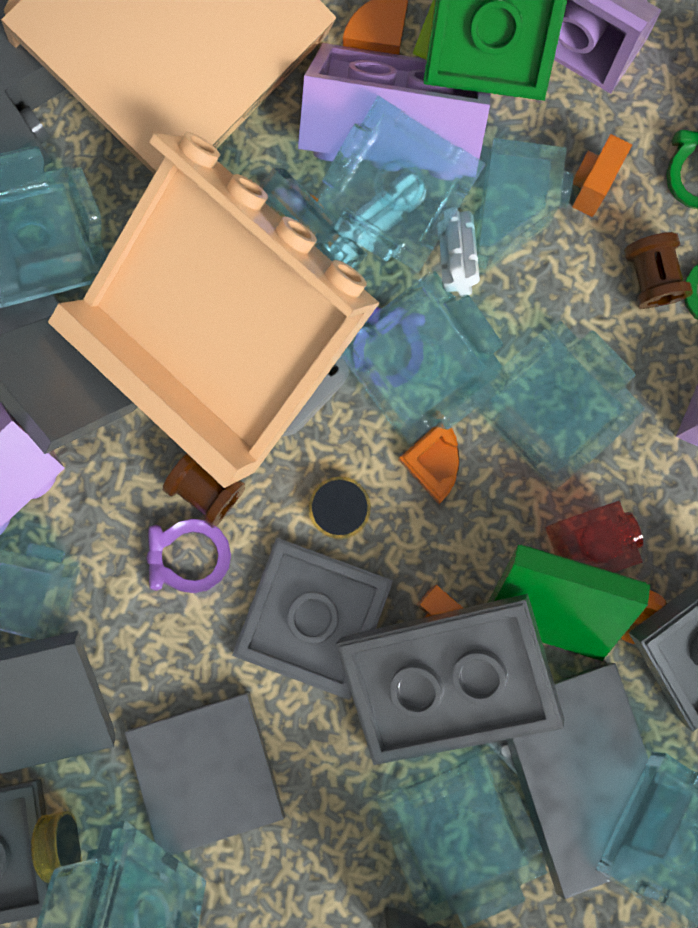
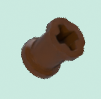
[624,232,693,309]
[162,453,245,528]

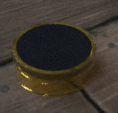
[309,477,371,540]
[31,811,82,883]

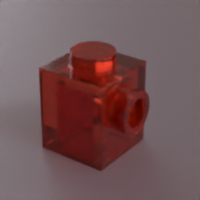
[545,500,643,572]

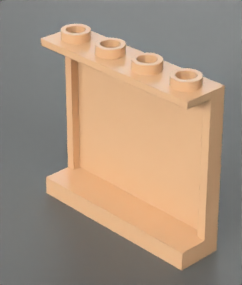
[1,0,336,177]
[48,132,379,488]

